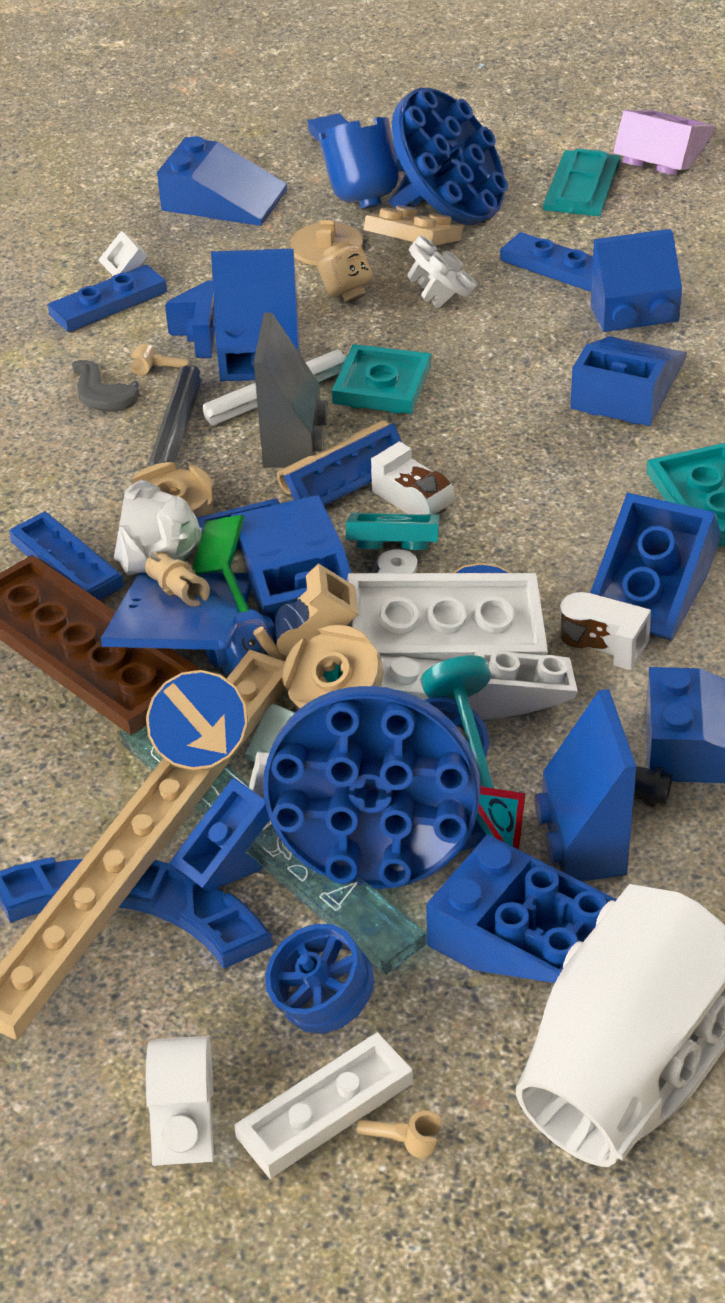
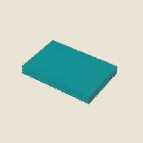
[646,443,725,547]

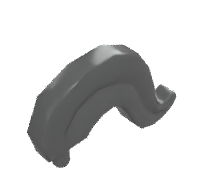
[72,360,140,411]

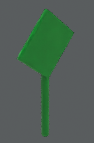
[192,515,249,612]

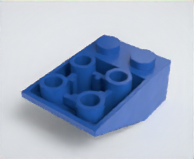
[211,248,301,382]
[570,336,687,426]
[231,495,351,624]
[426,834,617,983]

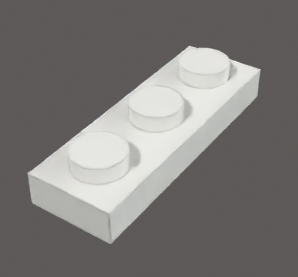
[234,1032,413,1179]

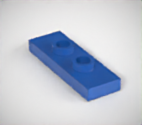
[500,232,593,292]
[47,264,167,332]
[283,423,403,506]
[9,511,124,600]

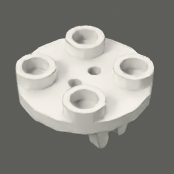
[407,235,478,308]

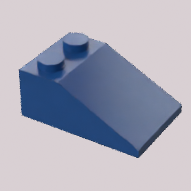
[157,136,287,226]
[590,492,721,640]
[645,667,725,783]
[534,689,636,882]

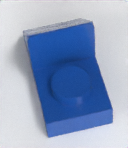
[165,280,216,358]
[169,777,270,892]

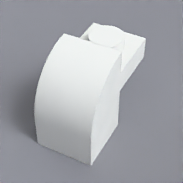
[146,1036,214,1166]

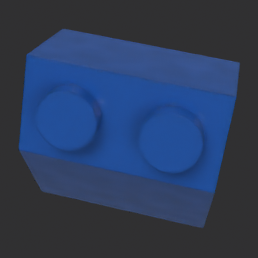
[591,229,682,332]

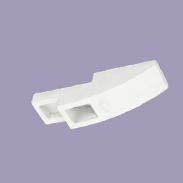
[380,649,578,720]

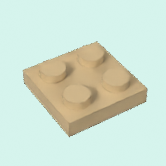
[363,205,463,246]

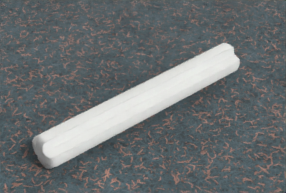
[202,350,347,426]

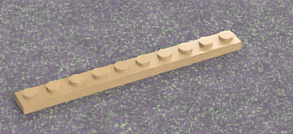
[0,650,285,1040]

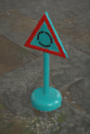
[420,655,526,850]

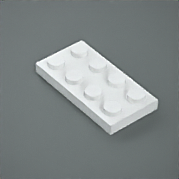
[347,573,548,661]

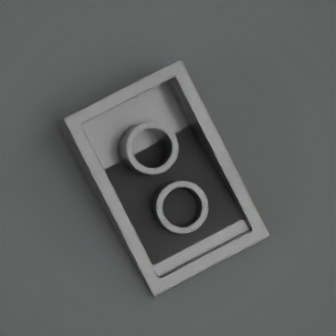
[254,313,328,468]

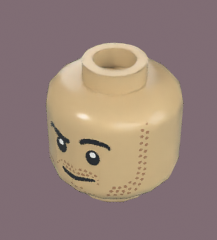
[317,241,373,302]

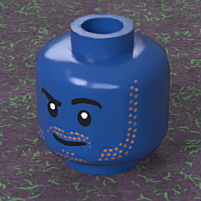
[205,609,277,676]

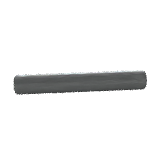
[148,365,201,466]

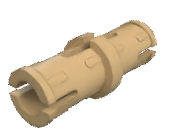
[145,551,210,607]

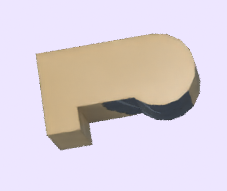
[275,564,359,657]

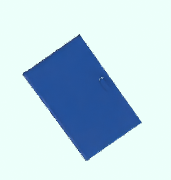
[101,572,252,650]

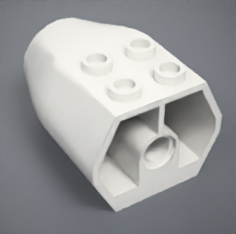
[516,884,725,1167]

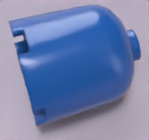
[318,117,399,209]

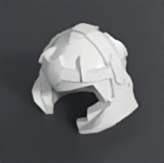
[114,480,202,576]

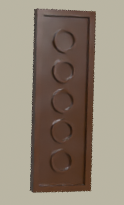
[0,555,201,735]

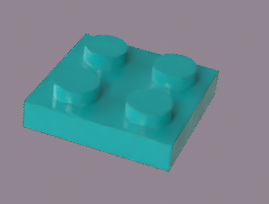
[332,344,431,414]
[346,513,440,550]

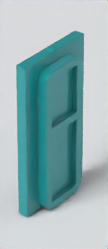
[543,149,620,217]

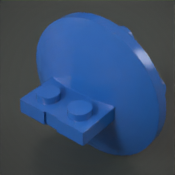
[388,88,508,225]
[263,686,480,889]

